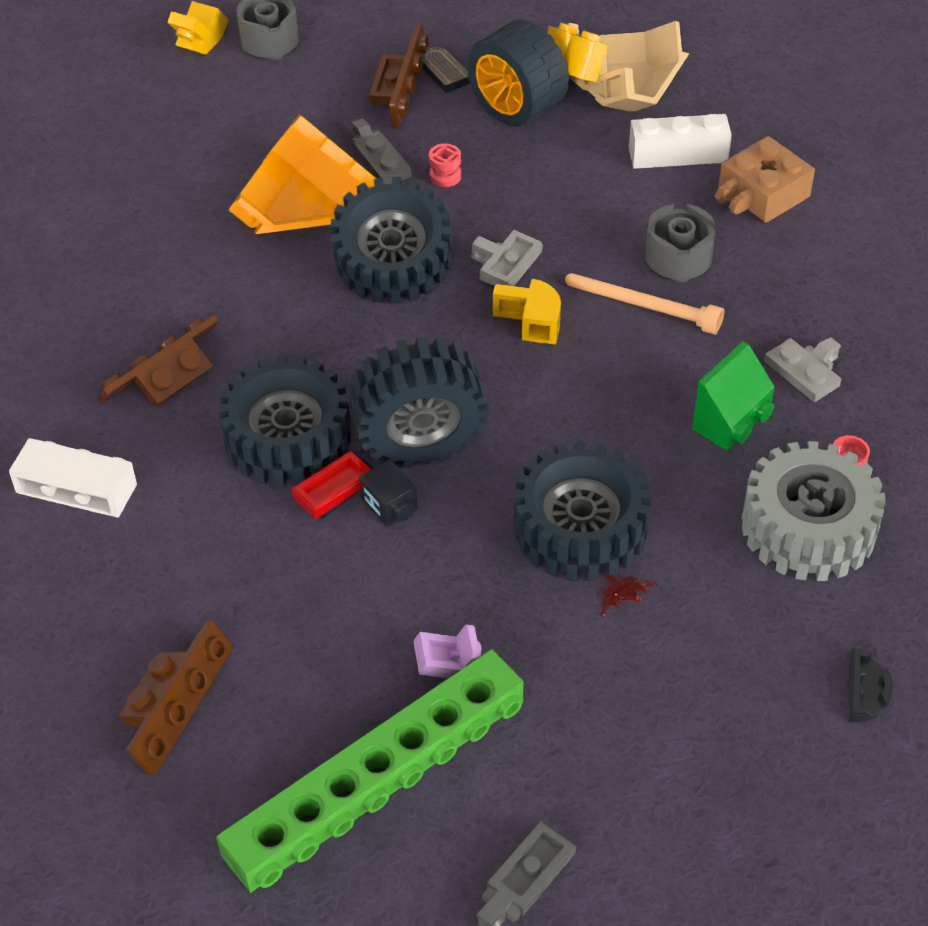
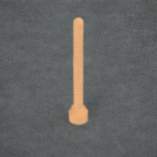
[565,273,724,335]

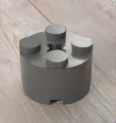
[237,0,299,60]
[645,204,716,283]

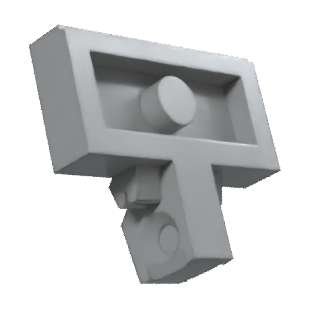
[471,230,543,286]
[764,337,842,403]

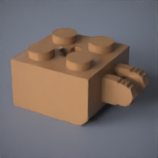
[714,136,815,223]

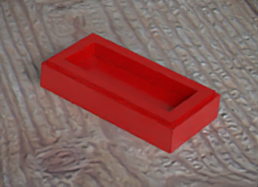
[291,451,371,519]

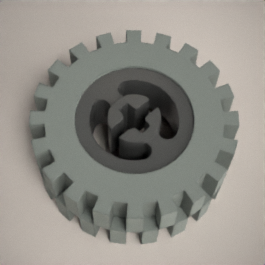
[742,441,886,581]

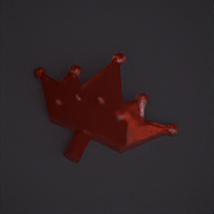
[599,574,658,617]

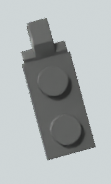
[351,118,412,184]
[476,822,576,926]

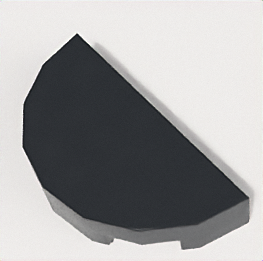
[849,647,893,722]

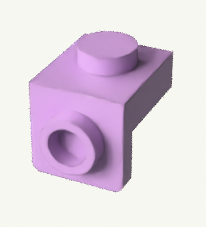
[413,624,481,678]

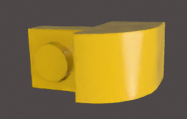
[167,1,229,54]
[493,279,561,345]

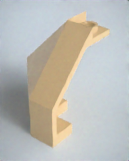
[557,21,689,111]

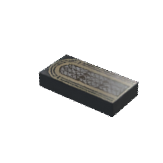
[422,44,471,93]

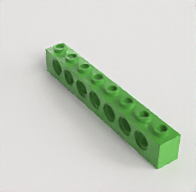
[216,649,524,893]

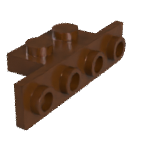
[369,23,429,128]
[98,315,219,407]
[118,620,233,775]

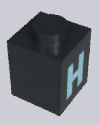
[359,459,418,527]

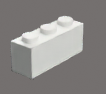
[629,114,732,169]
[9,438,137,518]

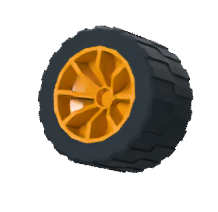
[467,19,569,127]

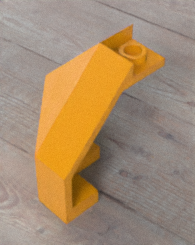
[229,114,376,234]

